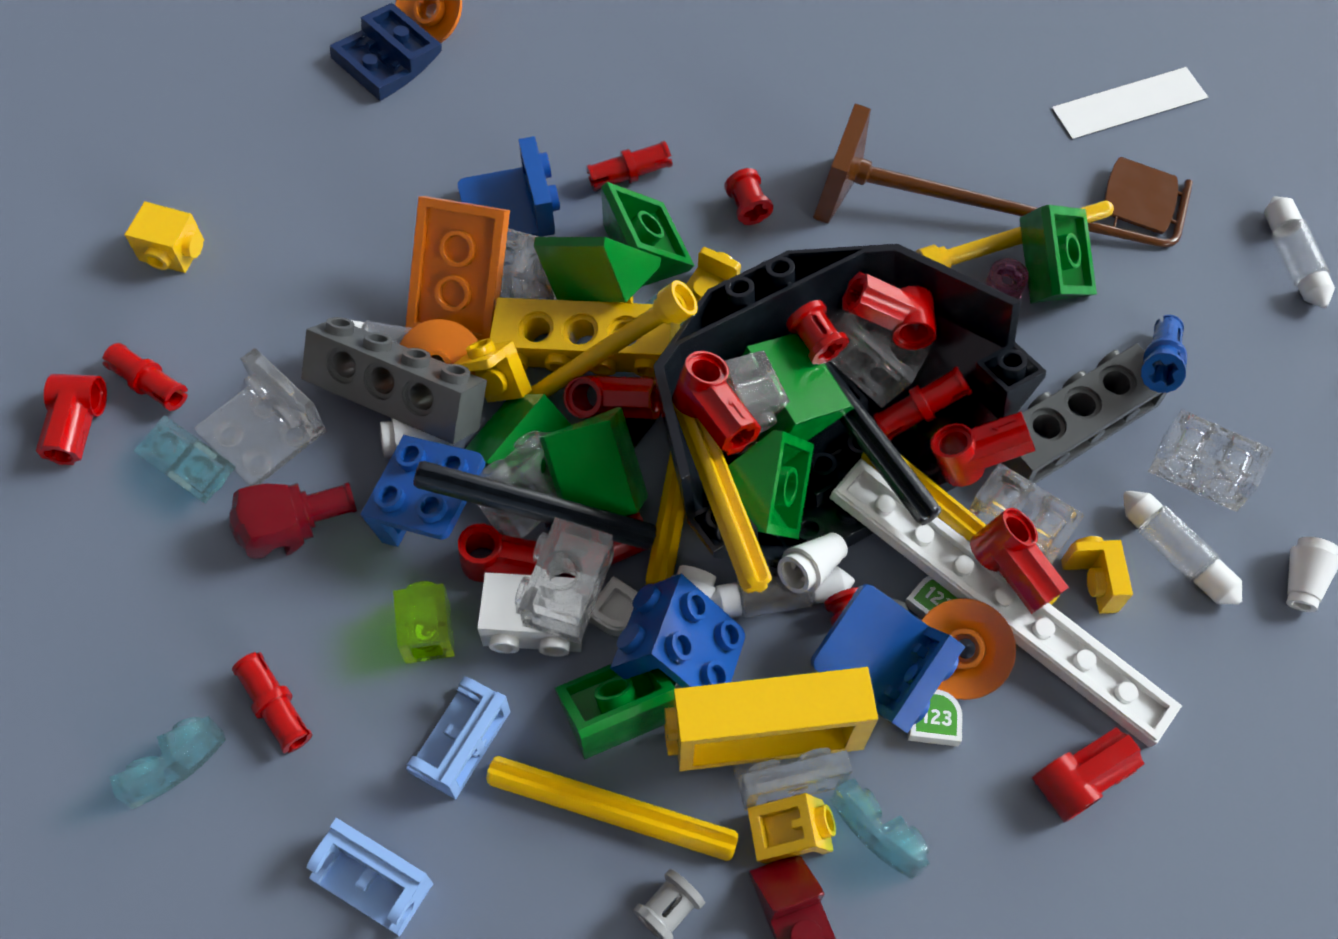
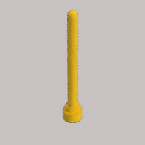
[916,201,1114,268]
[528,280,698,397]

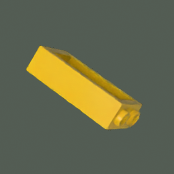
[664,667,878,772]

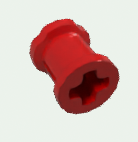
[724,168,774,225]
[786,300,849,365]

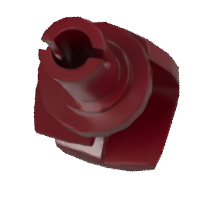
[229,482,357,559]

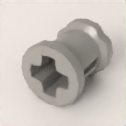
[633,869,705,939]

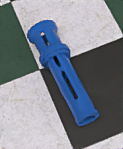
[1141,315,1187,393]

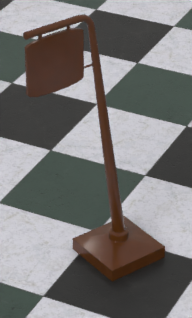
[813,103,1193,248]

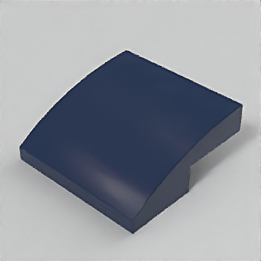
[330,3,442,101]

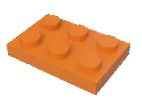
[405,196,510,341]

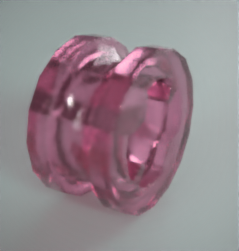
[986,258,1029,299]

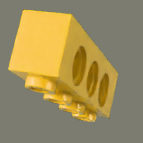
[490,297,680,378]

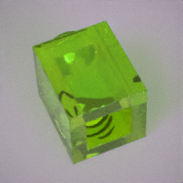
[393,581,455,664]

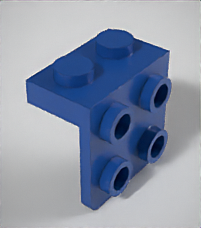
[458,136,560,244]
[360,435,485,547]
[610,573,745,688]
[811,584,966,733]

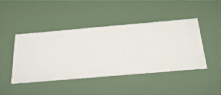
[1052,67,1209,139]

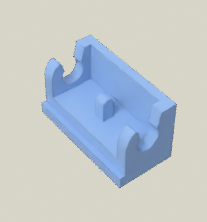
[406,676,511,800]
[306,818,433,937]

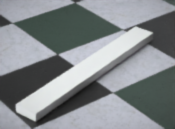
[829,459,1182,748]

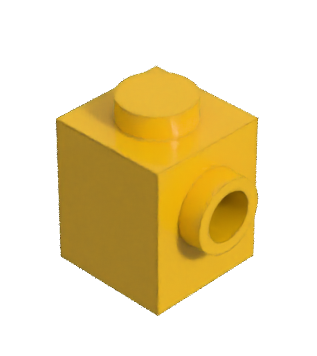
[124,201,204,273]

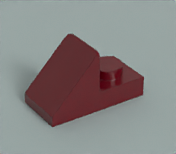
[749,855,836,939]

